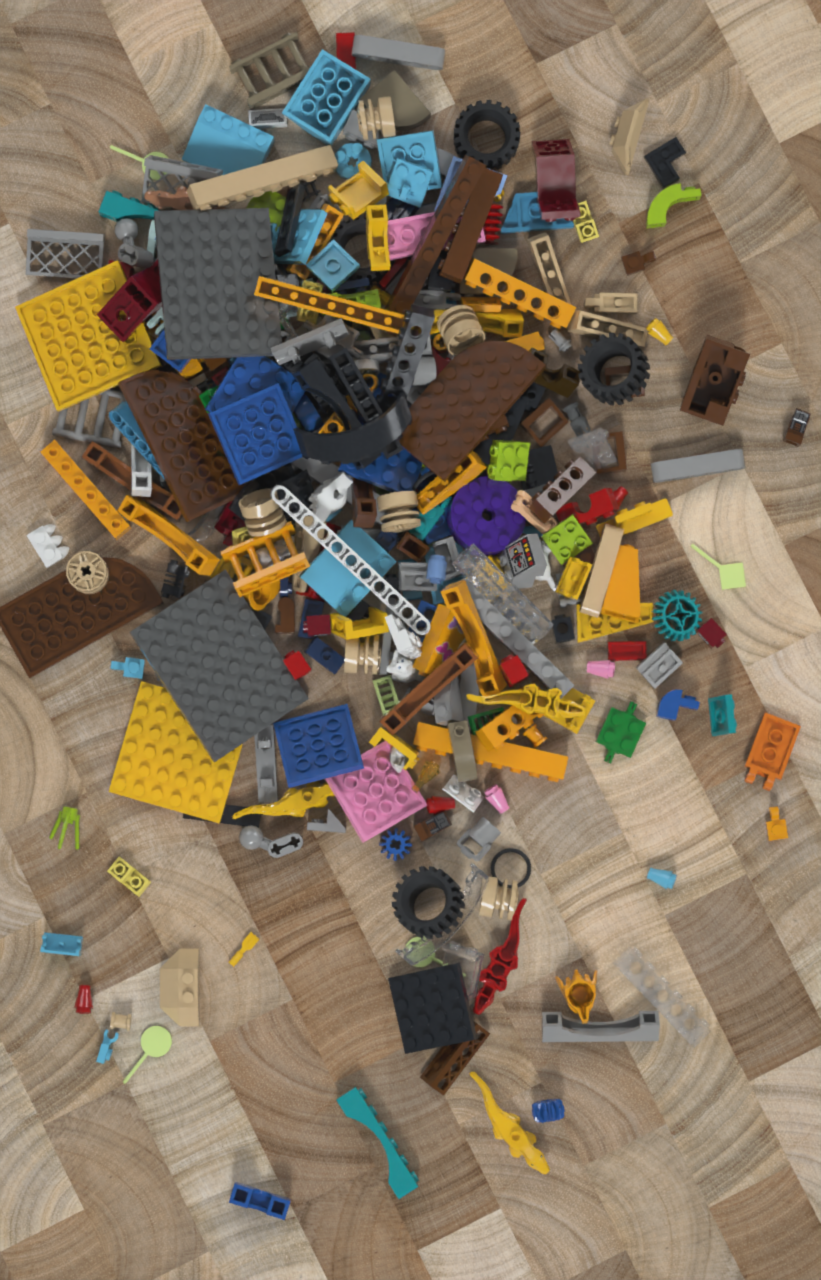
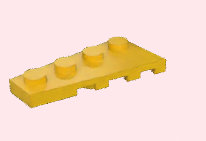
[576,603,654,643]

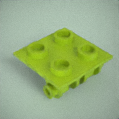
[541,514,593,565]

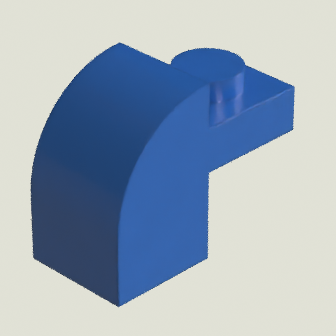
[293,393,324,433]
[656,690,700,721]

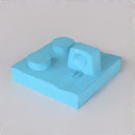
[387,158,434,208]
[306,240,360,293]

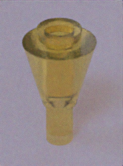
[411,760,441,793]

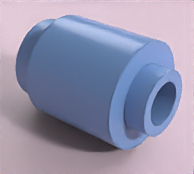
[426,555,447,584]

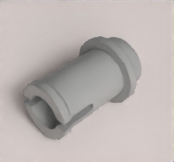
[548,328,572,353]

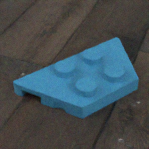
[501,192,574,234]

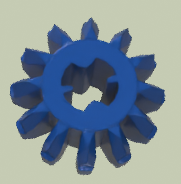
[379,828,412,861]
[532,1098,565,1123]

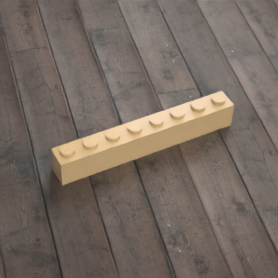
[187,145,338,212]

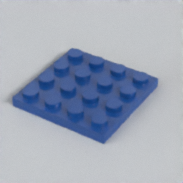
[205,356,305,413]
[208,383,302,485]
[273,704,364,788]

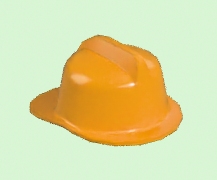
[243,580,280,611]

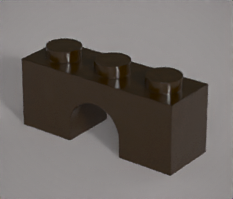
[529,347,581,398]

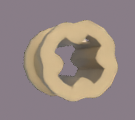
[110,1012,132,1031]

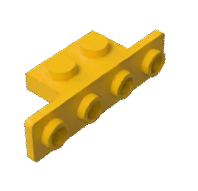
[596,498,673,537]

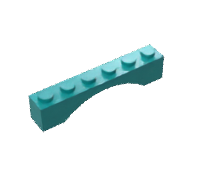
[98,190,168,222]
[336,1086,420,1199]

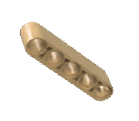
[579,523,624,618]

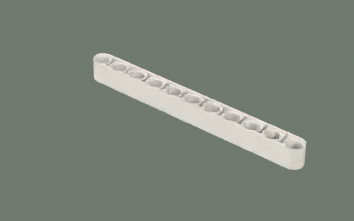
[270,485,431,635]

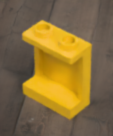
[328,161,389,220]
[330,606,389,640]
[369,725,420,770]

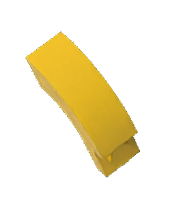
[366,204,391,271]

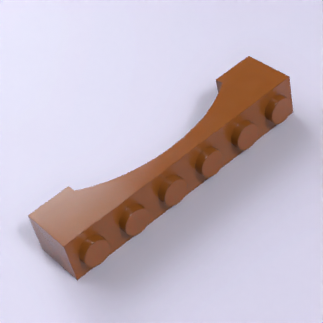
[82,441,183,523]
[379,641,479,736]

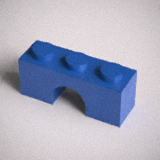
[229,1182,291,1220]

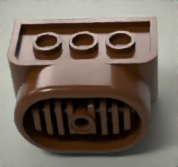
[680,334,750,426]

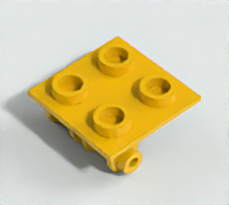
[544,688,595,734]

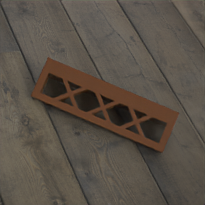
[420,1021,490,1096]

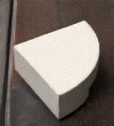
[390,747,409,773]

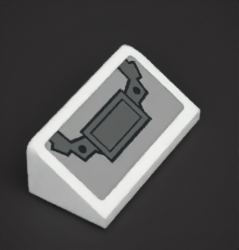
[248,108,287,129]

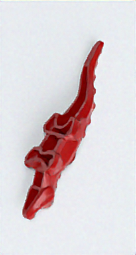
[473,898,527,1015]

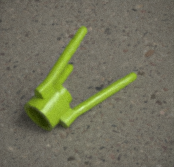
[49,806,80,850]

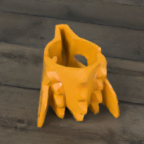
[555,969,597,1024]

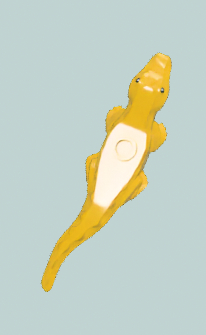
[466,684,586,718]
[233,780,335,819]
[469,1072,550,1174]

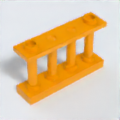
[220,521,310,597]

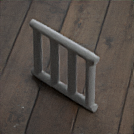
[52,389,127,448]

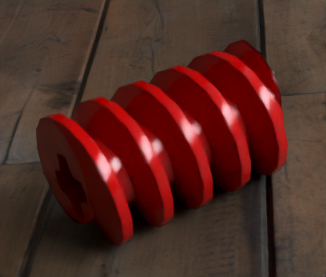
[481,204,504,245]

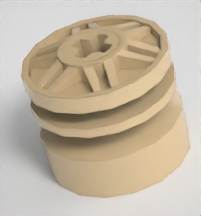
[357,96,396,141]
[437,305,485,356]
[238,488,287,537]
[377,491,421,533]
[66,551,109,594]
[344,635,381,674]
[479,876,519,920]

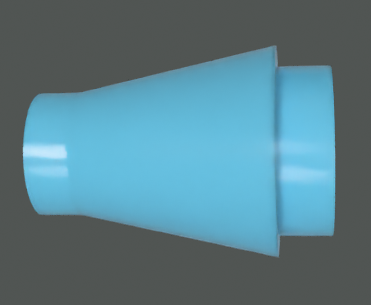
[647,868,677,890]

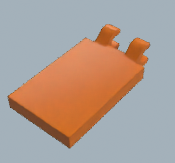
[745,712,801,791]

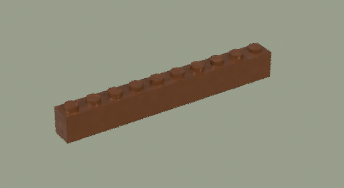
[381,155,486,337]

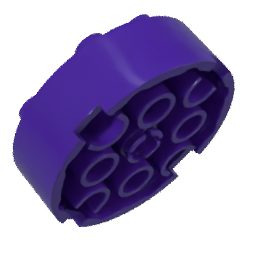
[447,476,526,556]

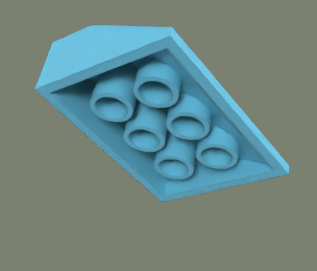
[282,49,371,147]
[182,104,275,175]
[299,520,397,617]

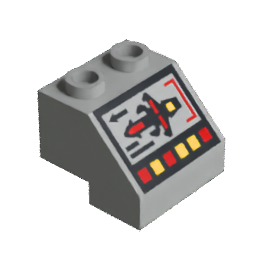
[500,533,547,590]

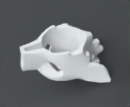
[309,471,353,523]

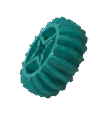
[651,590,703,642]

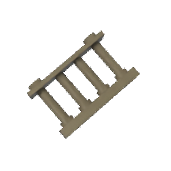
[229,32,311,110]

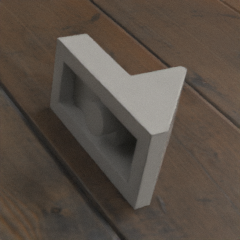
[307,808,346,833]

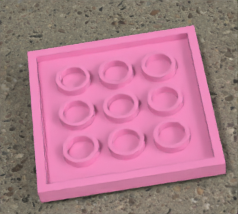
[325,741,427,843]

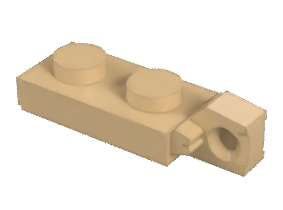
[584,293,637,314]

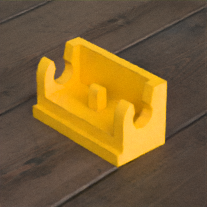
[555,557,592,600]

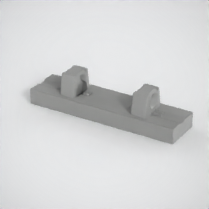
[271,318,350,365]
[379,597,404,675]
[254,725,278,803]

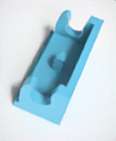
[40,932,83,956]

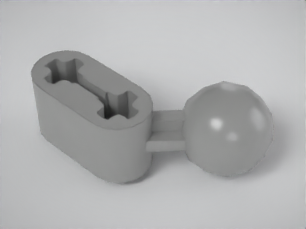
[115,218,154,269]
[239,825,303,858]

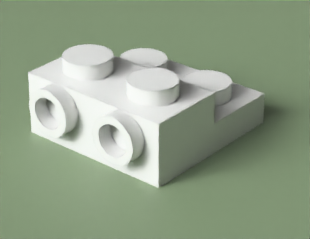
[385,614,422,659]

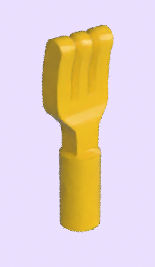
[228,932,260,967]

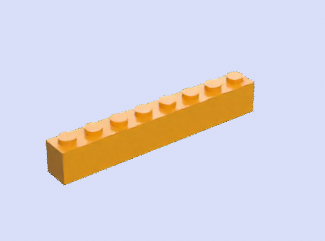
[254,276,405,334]
[413,722,568,783]

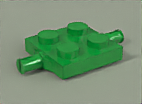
[595,701,646,764]

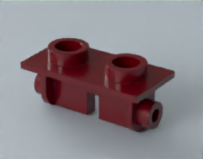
[214,501,239,536]

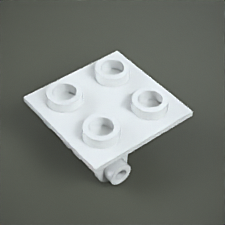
[442,775,484,813]

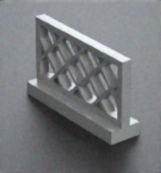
[141,155,223,204]
[26,229,105,278]

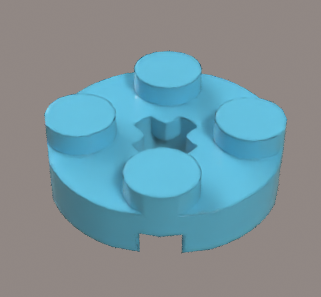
[335,143,372,180]

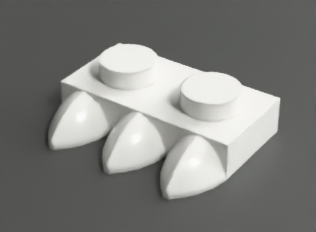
[26,524,69,568]

